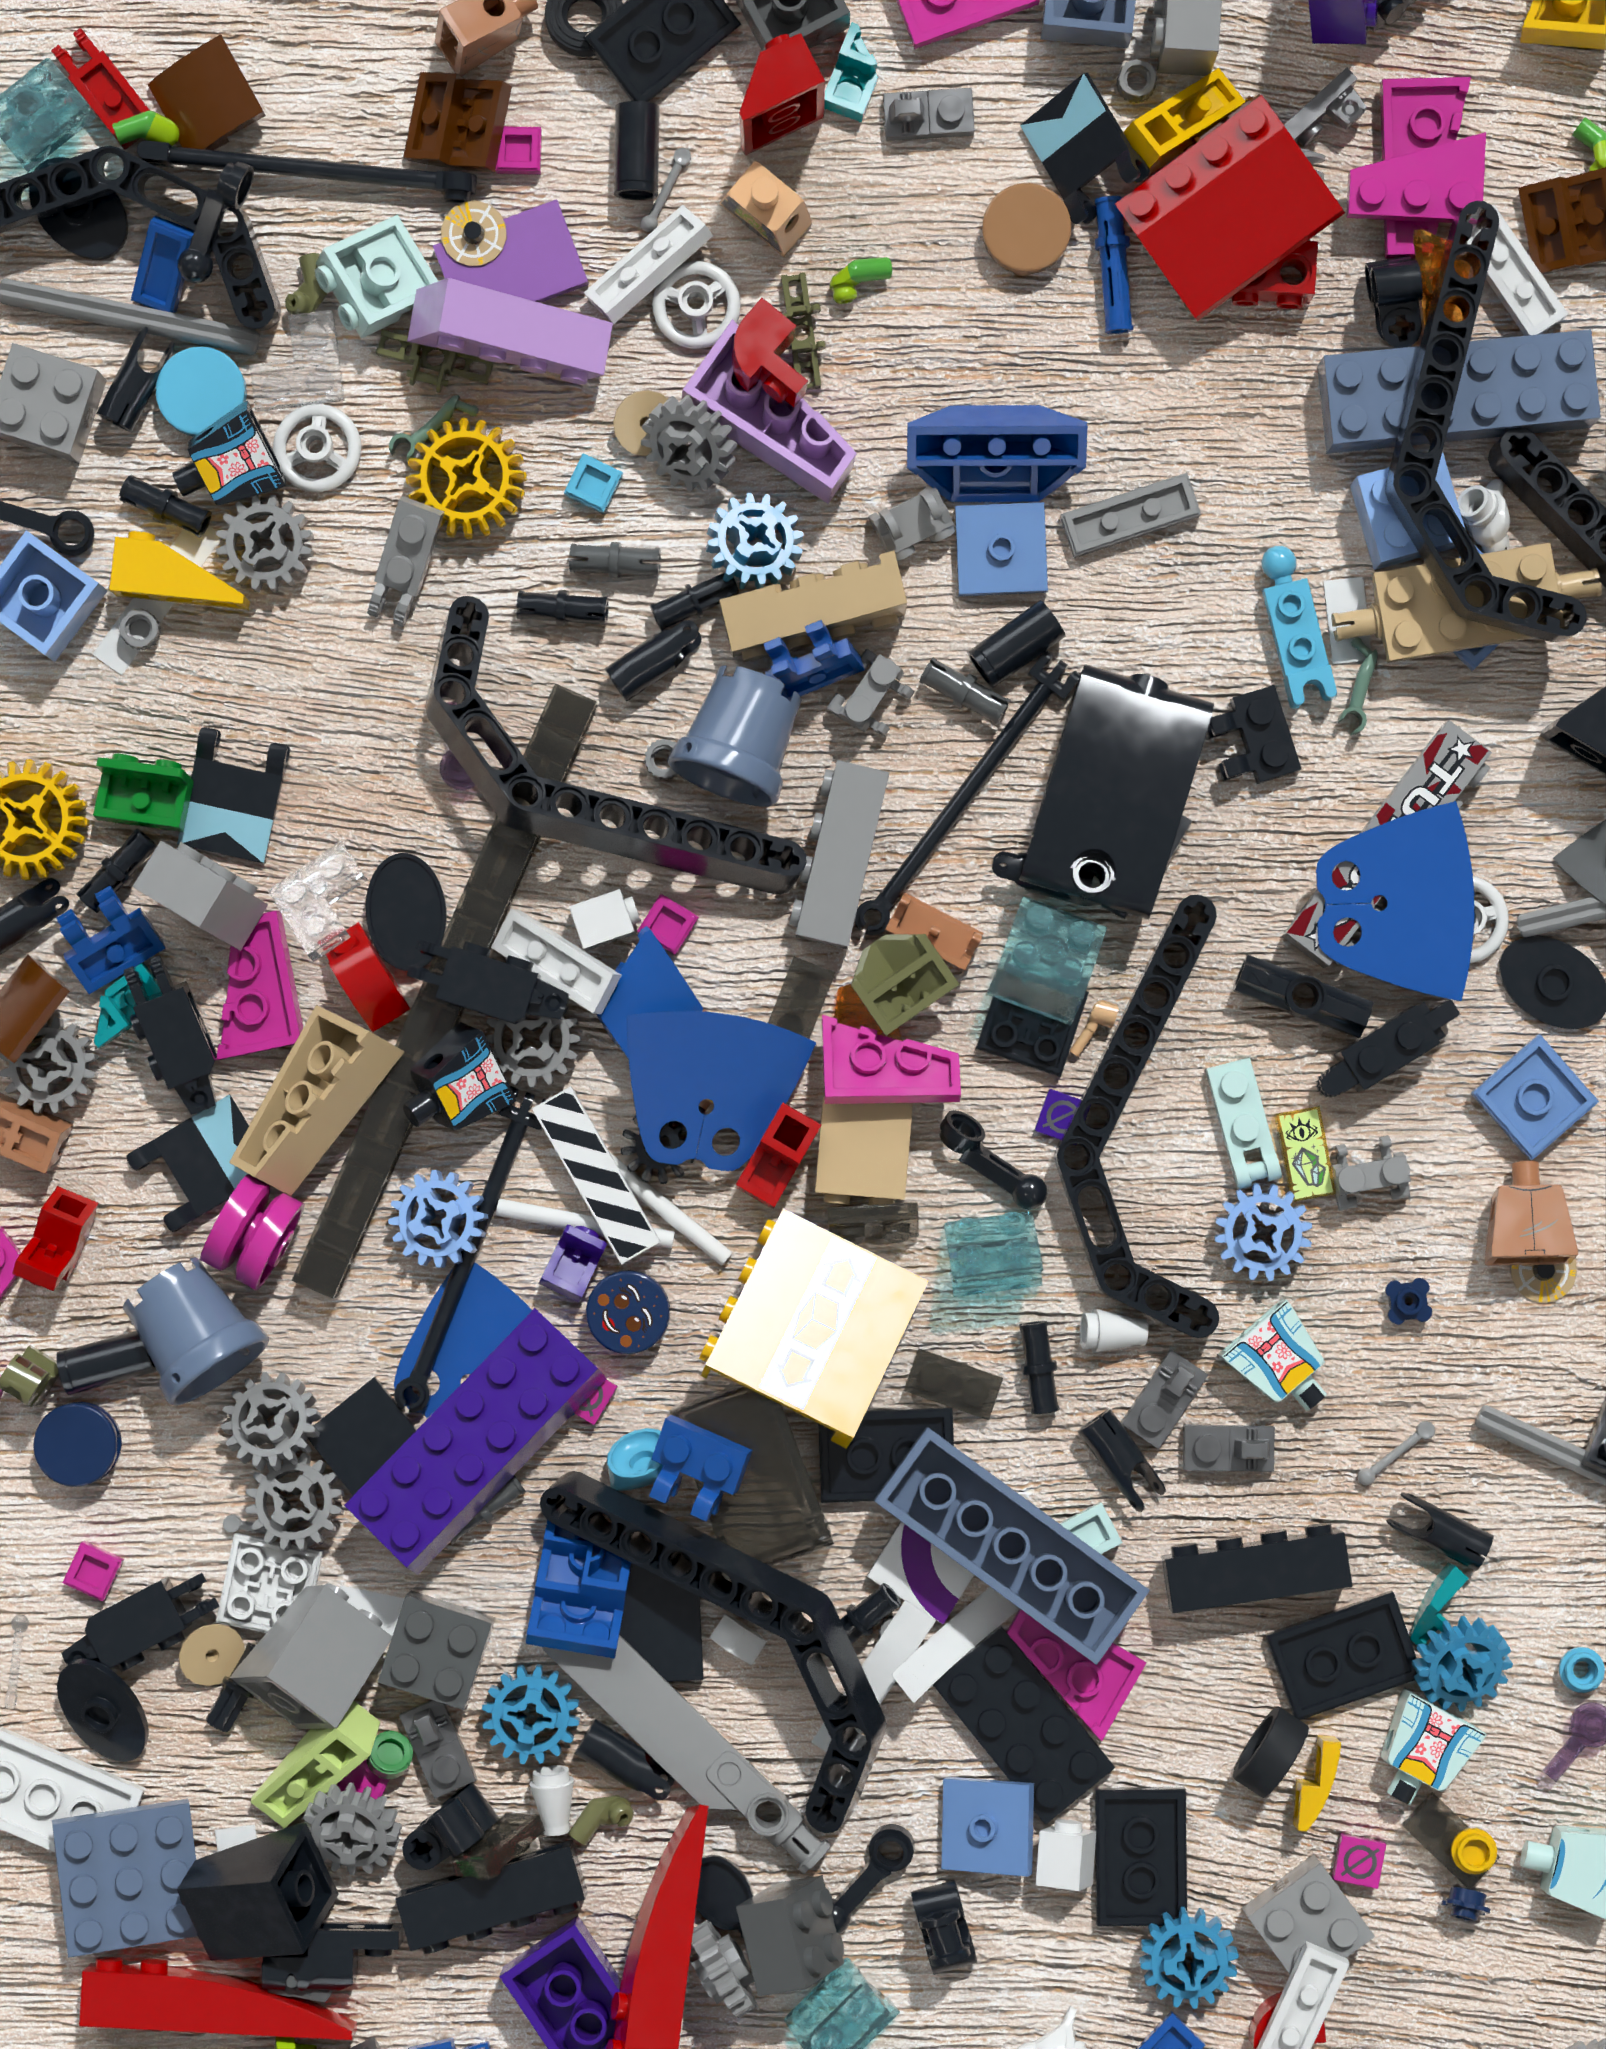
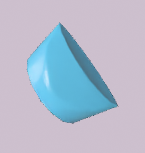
[607,1428,663,1491]

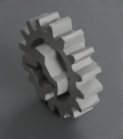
[641,395,737,491]
[216,495,314,593]
[485,1005,581,1088]
[0,1017,99,1114]
[221,1372,321,1471]
[245,1453,345,1551]
[303,1783,402,1875]
[690,1920,757,2018]

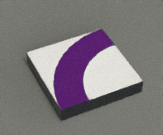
[867,1521,974,1624]

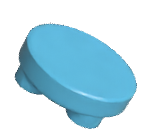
[156,347,247,437]

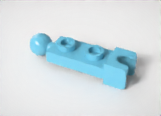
[1261,546,1337,709]

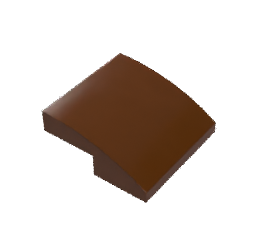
[147,35,266,150]
[403,72,512,173]
[1518,167,1606,275]
[0,954,70,1064]

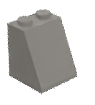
[230,1583,392,1729]

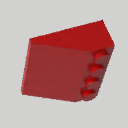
[1115,95,1345,321]

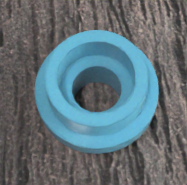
[1559,1647,1605,1693]

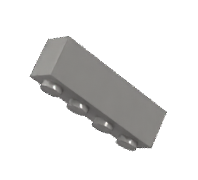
[789,760,890,950]

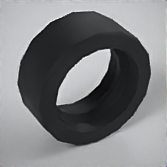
[1233,1706,1309,1798]

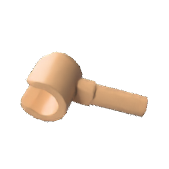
[1070,1000,1119,1057]

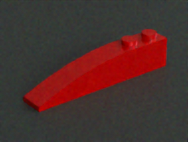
[606,1804,709,2049]
[79,1956,357,2040]

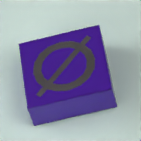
[1034,1088,1091,1146]

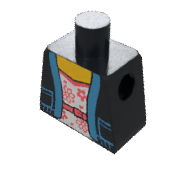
[172,400,286,505]
[402,1022,517,1130]

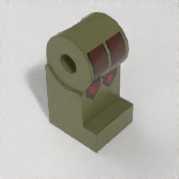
[0,1345,59,1407]

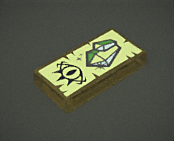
[1274,1106,1336,1202]

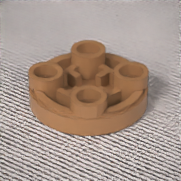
[982,183,1071,277]

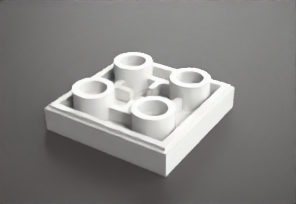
[216,1533,324,1633]

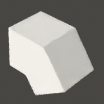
[710,1614,767,1665]

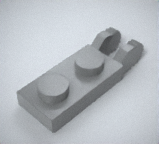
[367,496,444,627]

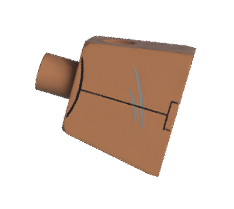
[435,0,538,76]
[1485,1161,1578,1266]

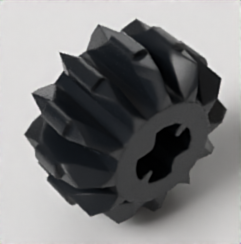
[621,1116,695,1184]

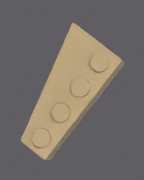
[719,550,907,662]
[229,1005,405,1196]

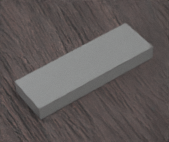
[1060,473,1201,558]

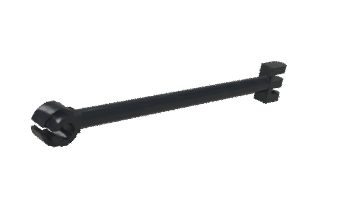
[137,141,477,203]
[855,650,1080,936]
[394,1085,546,1412]

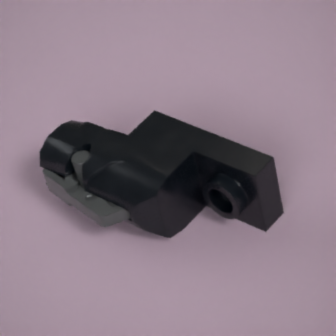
[262,1922,403,2002]

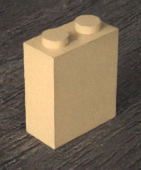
[815,1091,913,1208]

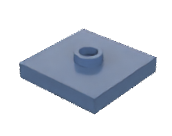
[955,502,1048,597]
[1471,1034,1599,1161]
[941,1777,1034,1877]

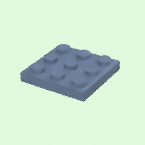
[52,1798,197,1958]

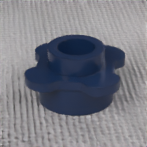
[1385,1278,1432,1325]
[1441,1887,1491,1922]

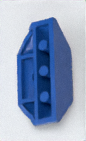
[907,405,1088,502]

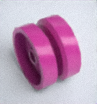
[200,1174,305,1290]

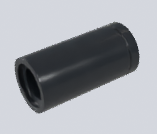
[614,101,660,200]
[967,600,1066,688]
[56,1331,157,1395]

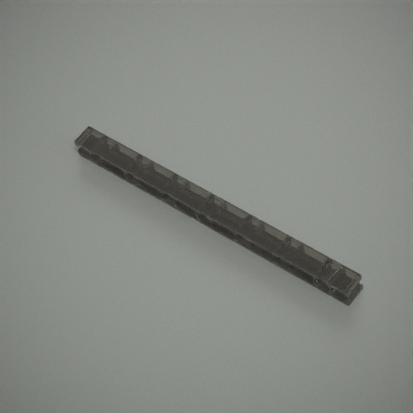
[291,684,598,1299]

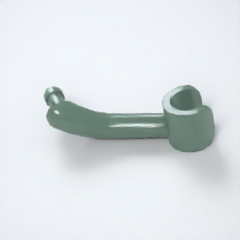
[389,395,479,462]
[1338,637,1378,735]

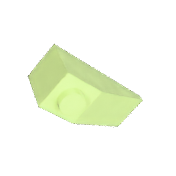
[250,1701,381,1828]

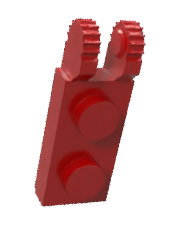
[51,28,150,150]

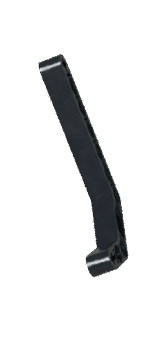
[0,146,281,331]
[1385,201,1587,642]
[1488,427,1606,588]
[426,596,807,895]
[1054,895,1219,1338]
[540,1471,887,1833]

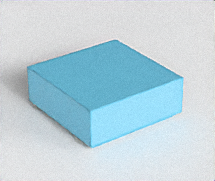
[564,453,623,514]

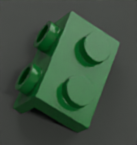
[93,753,194,832]

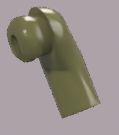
[285,253,328,318]
[568,1795,634,1846]

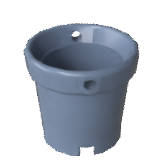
[667,665,802,807]
[123,1257,269,1406]

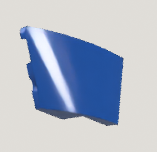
[596,926,703,1060]
[526,1520,631,1659]

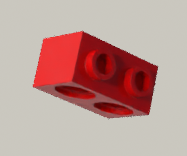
[1229,241,1318,310]

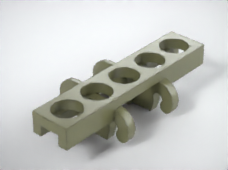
[781,272,826,390]
[376,329,494,393]

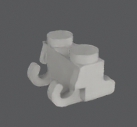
[868,486,955,561]
[826,649,915,736]
[1331,1135,1411,1211]

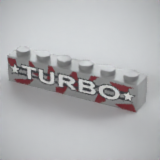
[1281,720,1492,968]

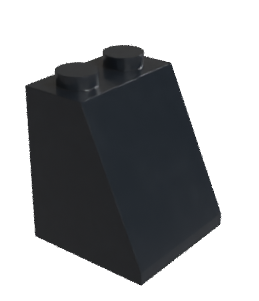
[1539,686,1606,776]
[177,1823,339,1961]

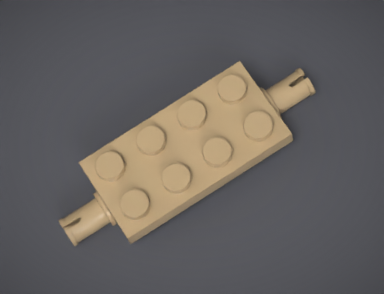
[1331,542,1602,663]

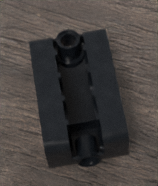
[1019,664,1214,920]

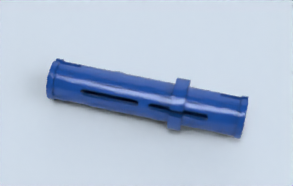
[1094,196,1134,334]

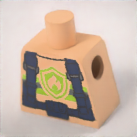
[719,160,812,257]

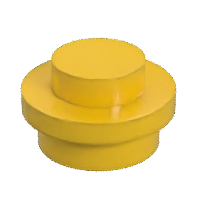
[1451,1828,1497,1874]

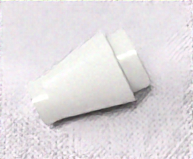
[1079,1309,1148,1353]
[529,1765,574,1836]

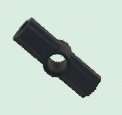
[1233,954,1374,1038]

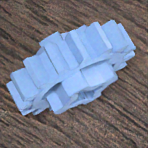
[388,1170,488,1268]
[1214,1183,1312,1281]

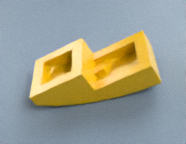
[1293,1735,1341,1831]

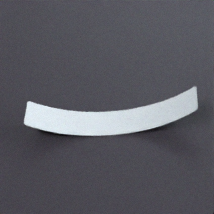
[892,1587,1020,1702]

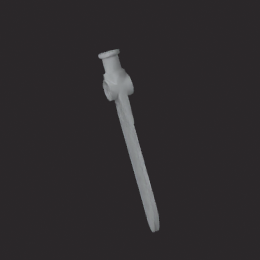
[542,1635,831,1874]

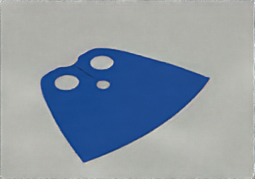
[1316,801,1474,1001]
[627,1011,817,1171]
[394,1262,575,1418]

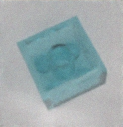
[987,896,1107,1025]

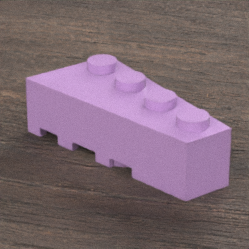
[407,278,613,384]
[681,319,857,504]

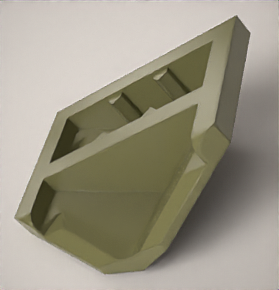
[851,934,960,1036]

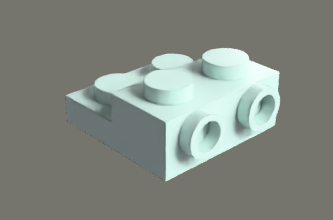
[315,214,438,339]

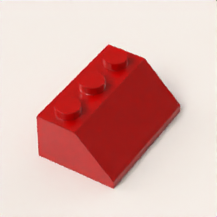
[739,33,825,156]

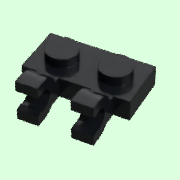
[1207,685,1302,784]

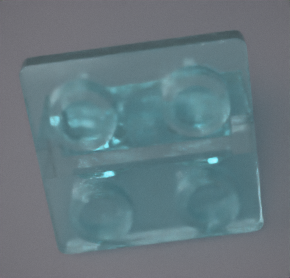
[0,58,97,172]
[944,1211,1043,1297]
[784,1957,900,2049]

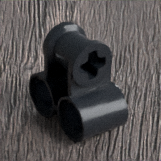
[1365,256,1423,348]
[402,1782,500,1870]
[911,1880,978,1975]

